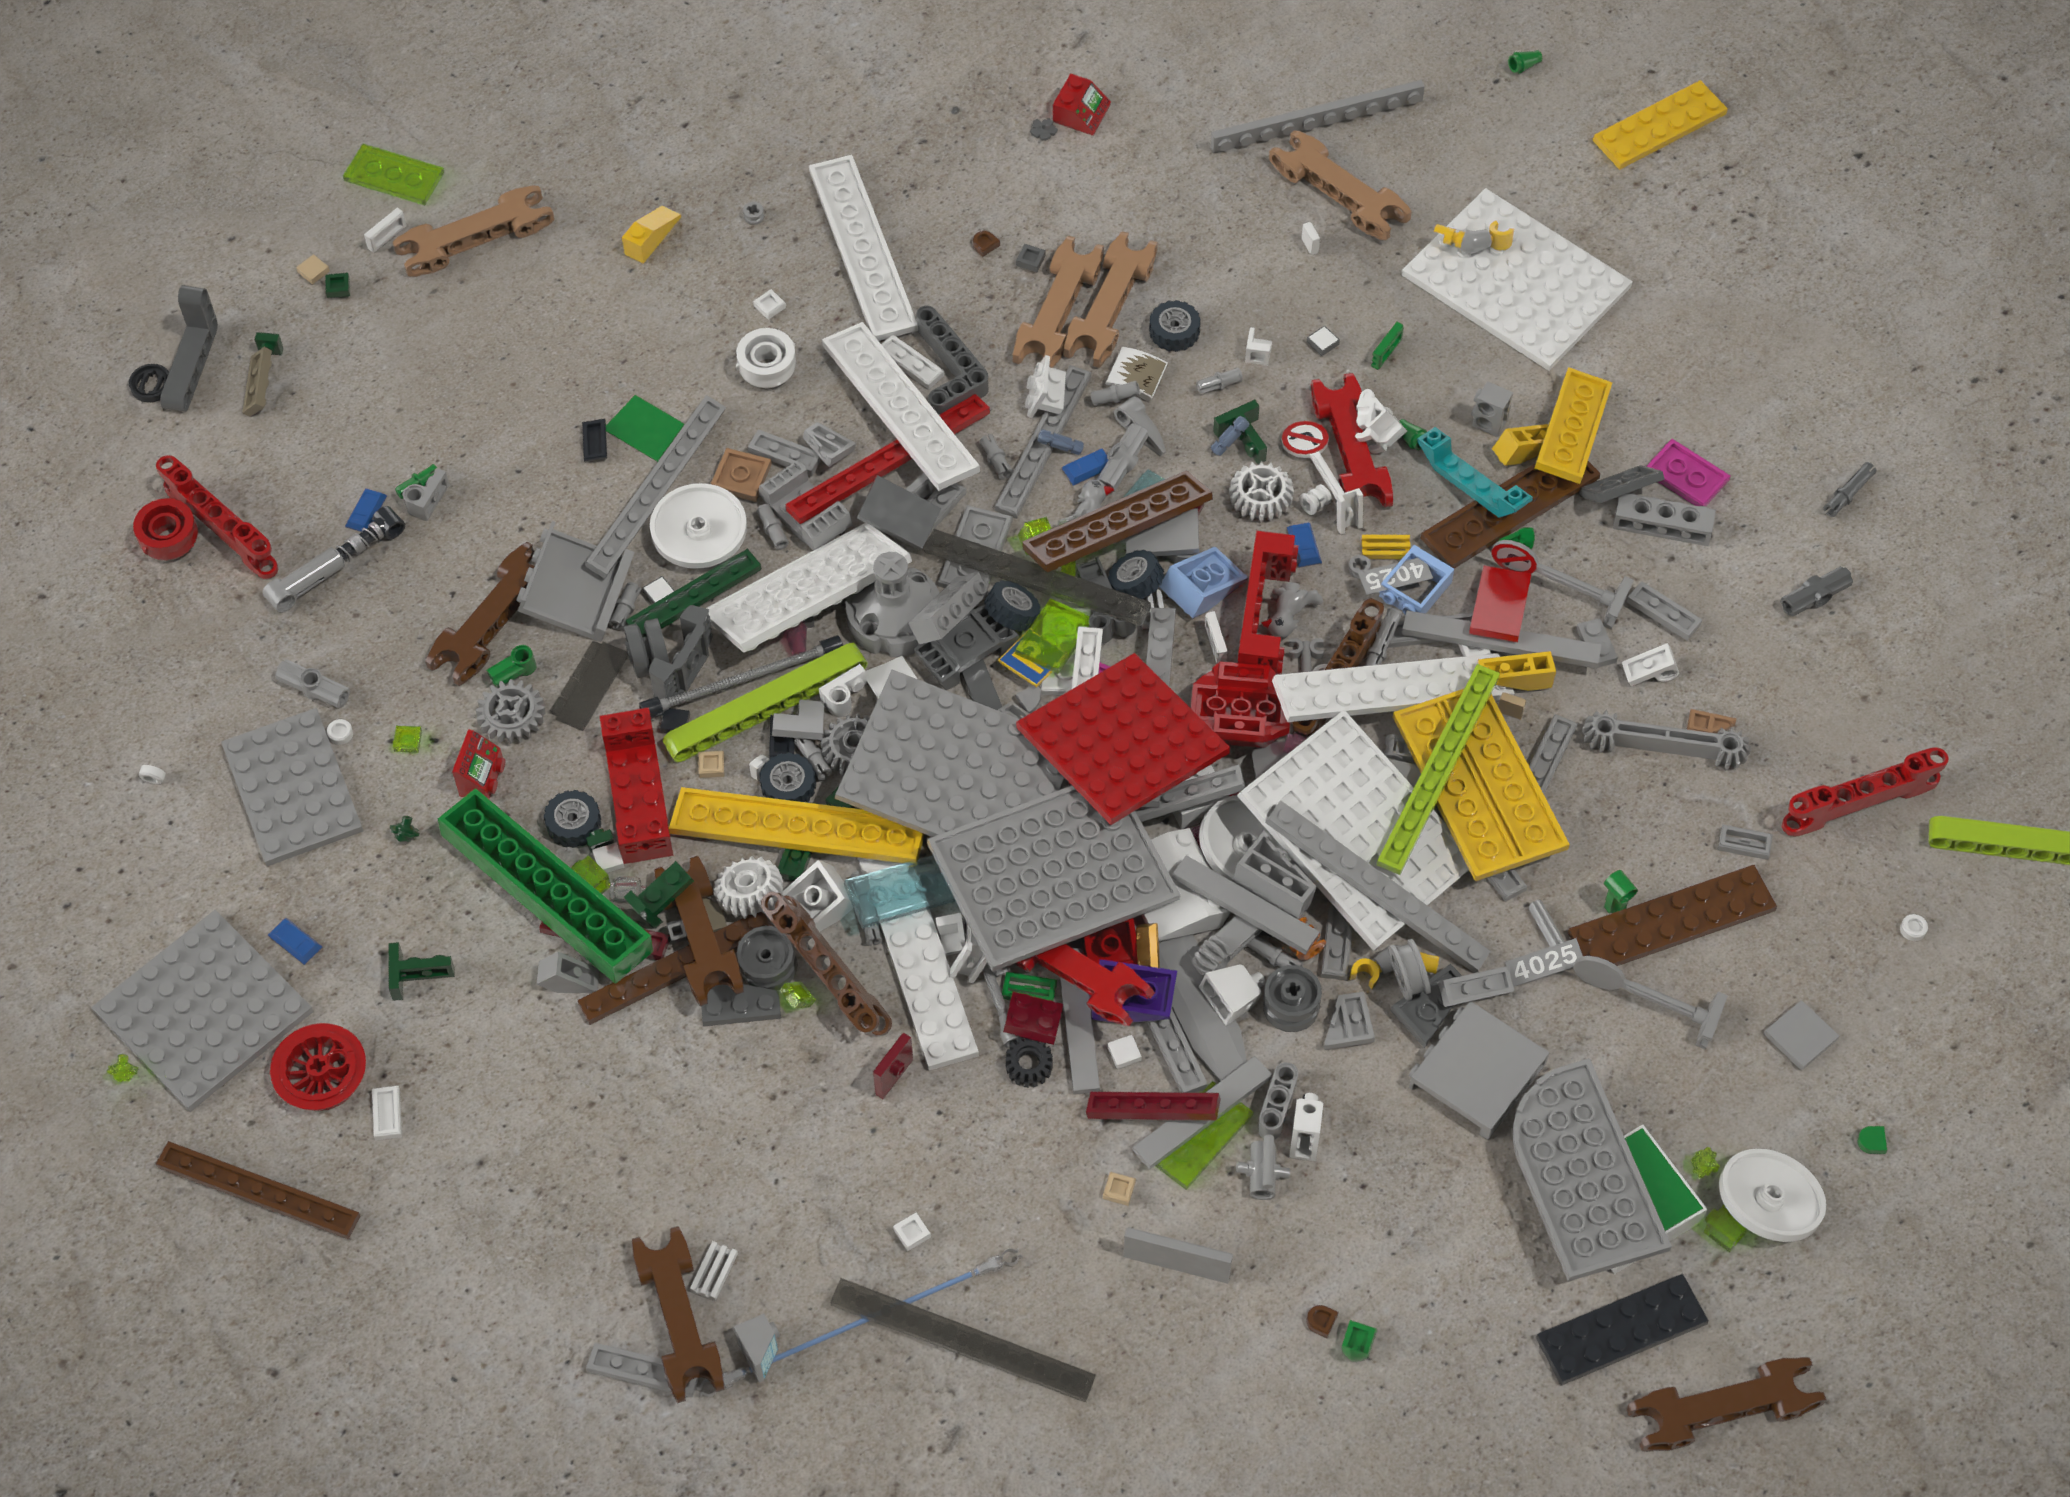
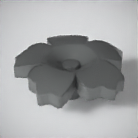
[1030,118,1058,140]

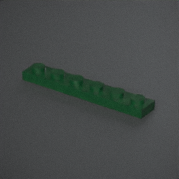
[625,548,762,637]

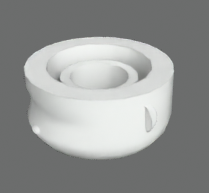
[736,328,796,388]

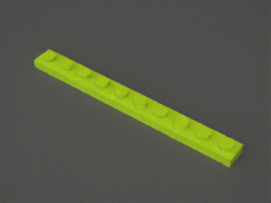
[1377,664,1500,875]

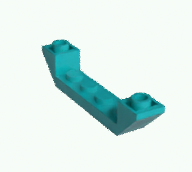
[1417,427,1533,518]

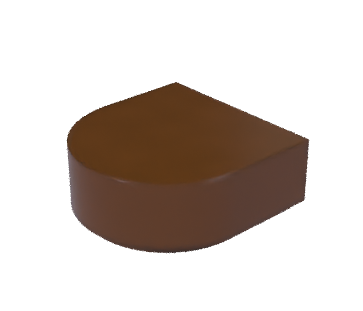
[973,231,1000,257]
[1307,1305,1339,1338]

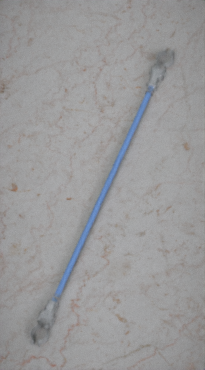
[697,1248,1022,1397]

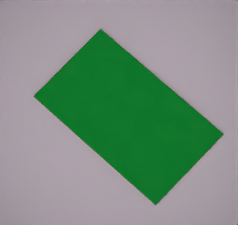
[606,395,685,462]

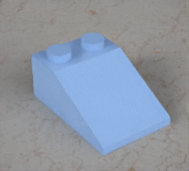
[1159,547,1248,618]

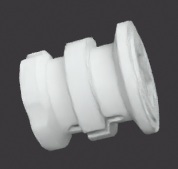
[1299,484,1332,515]

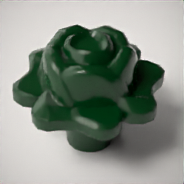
[390,815,420,842]

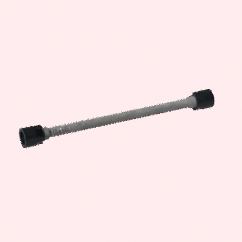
[639,635,843,719]

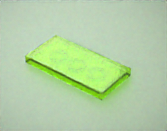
[343,143,445,205]
[1156,1081,1254,1190]

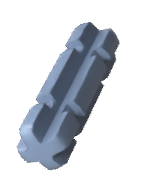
[1211,416,1249,456]
[1038,429,1084,455]

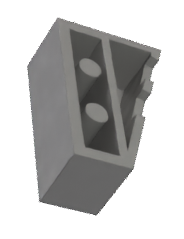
[1232,831,1316,920]

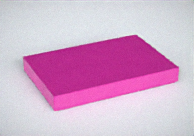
[1646,439,1731,507]

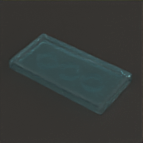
[844,855,956,928]

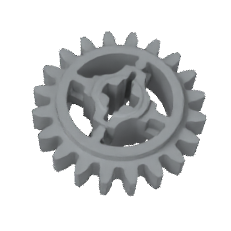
[476,679,546,744]

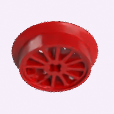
[270,1023,366,1111]

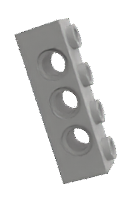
[1613,493,1716,546]
[908,572,989,644]

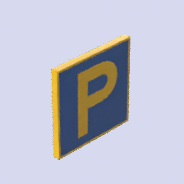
[998,630,1067,688]

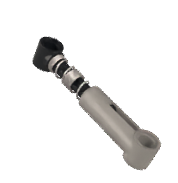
[263,506,405,613]

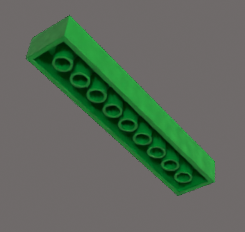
[437,788,653,984]

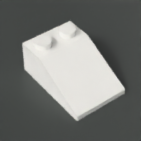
[769,860,859,947]

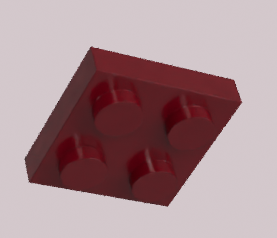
[1003,991,1063,1045]

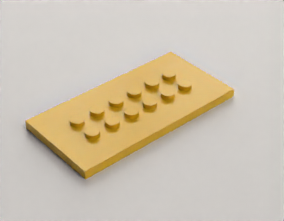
[1393,689,1570,881]

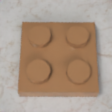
[711,448,772,502]

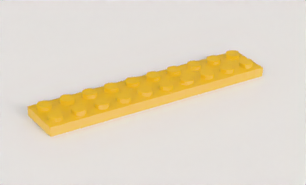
[669,787,924,865]

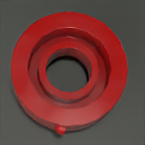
[133,498,198,561]

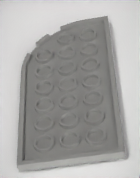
[1513,1058,1672,1282]

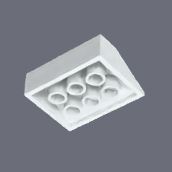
[1141,828,1230,941]

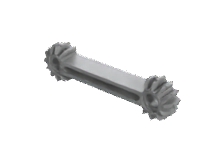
[1582,709,1751,770]
[1192,860,1313,976]

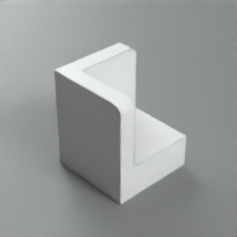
[1245,327,1272,366]
[936,913,966,956]

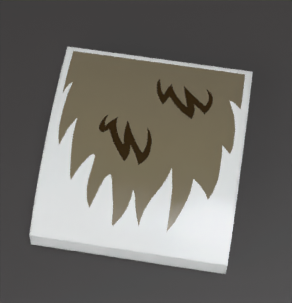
[1105,347,1168,402]

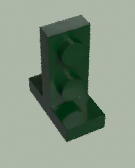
[1213,399,1267,464]
[624,861,694,929]
[388,942,455,1001]

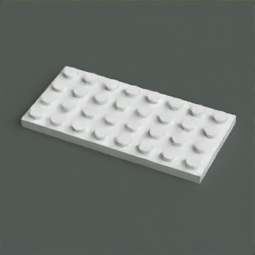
[706,523,912,652]

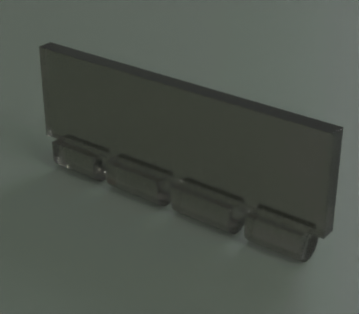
[550,641,628,731]

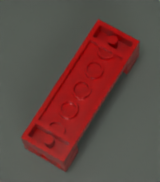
[1238,530,1299,675]
[599,708,674,864]

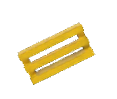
[1361,535,1411,559]

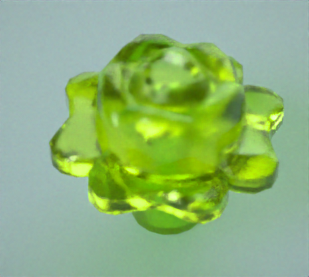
[107,1054,139,1082]
[1691,1147,1720,1179]

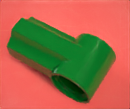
[486,645,537,688]
[1604,870,1638,914]

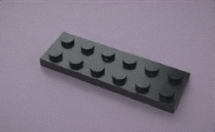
[1536,1273,1709,1386]

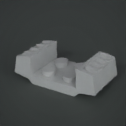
[758,460,852,550]

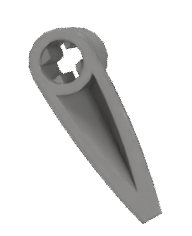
[1114,396,1166,456]

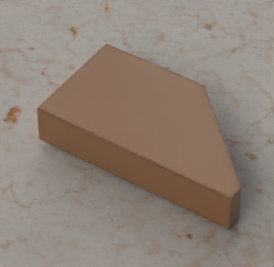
[1687,709,1737,734]

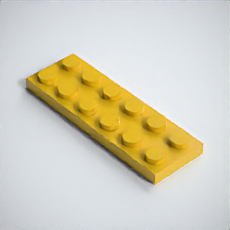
[1593,80,1728,170]
[1534,367,1613,484]

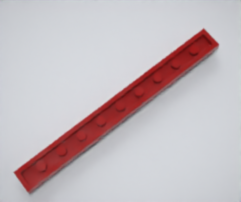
[785,394,990,524]

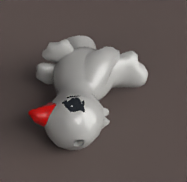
[1058,480,1114,525]
[1261,582,1323,639]

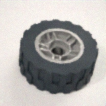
[1149,300,1201,352]
[1108,550,1164,602]
[984,580,1041,631]
[760,753,816,803]
[544,790,602,848]

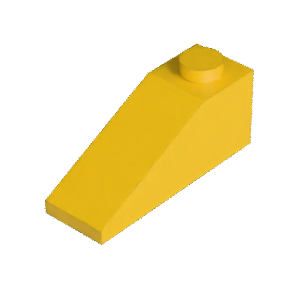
[622,206,681,264]
[1492,424,1549,466]
[1478,651,1556,691]

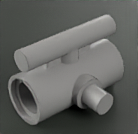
[1236,1135,1290,1200]

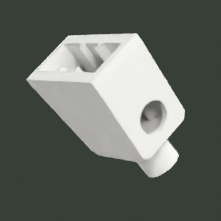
[1199,964,1265,1026]
[1289,1093,1323,1161]

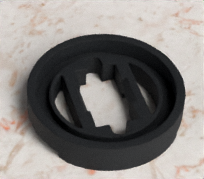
[129,364,169,403]

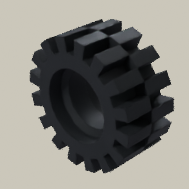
[1005,1037,1053,1088]

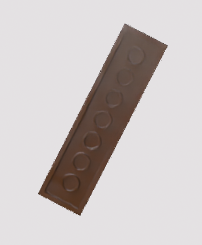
[1420,461,1601,569]
[1022,470,1213,572]
[1568,865,1777,966]

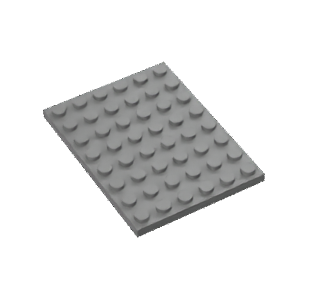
[835,669,1064,837]
[927,786,1181,972]

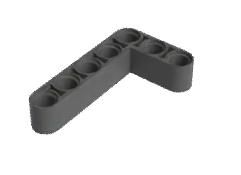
[160,285,218,412]
[916,306,989,415]

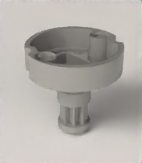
[846,552,939,657]

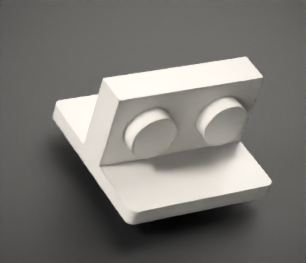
[1025,355,1066,418]

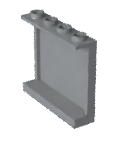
[516,521,634,642]
[1409,1001,1550,1140]

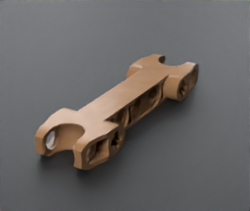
[1269,131,1412,240]
[393,185,555,277]
[1064,231,1158,368]
[1013,236,1104,368]

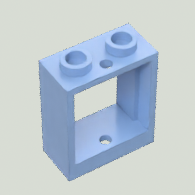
[1379,545,1454,615]

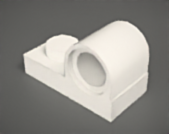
[1622,643,1679,686]
[819,664,867,717]

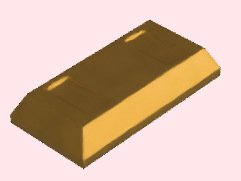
[1136,923,1160,968]

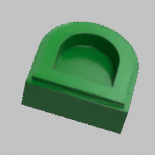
[1857,1126,1888,1154]

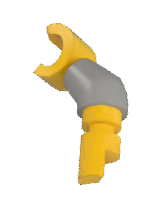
[1433,221,1514,253]
[1349,945,1439,989]

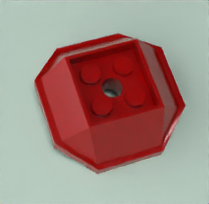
[1191,661,1290,748]

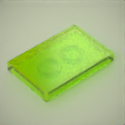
[1015,598,1090,674]

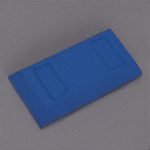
[1062,448,1108,486]
[345,488,387,532]
[1287,522,1322,567]
[268,918,323,965]

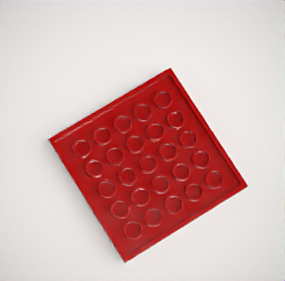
[1016,653,1230,825]

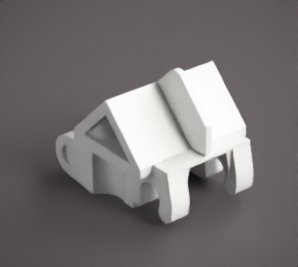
[1355,389,1407,454]

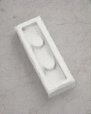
[881,335,944,390]

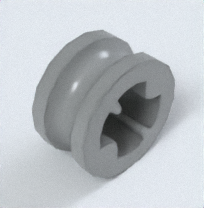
[743,202,764,225]
[1349,555,1371,579]

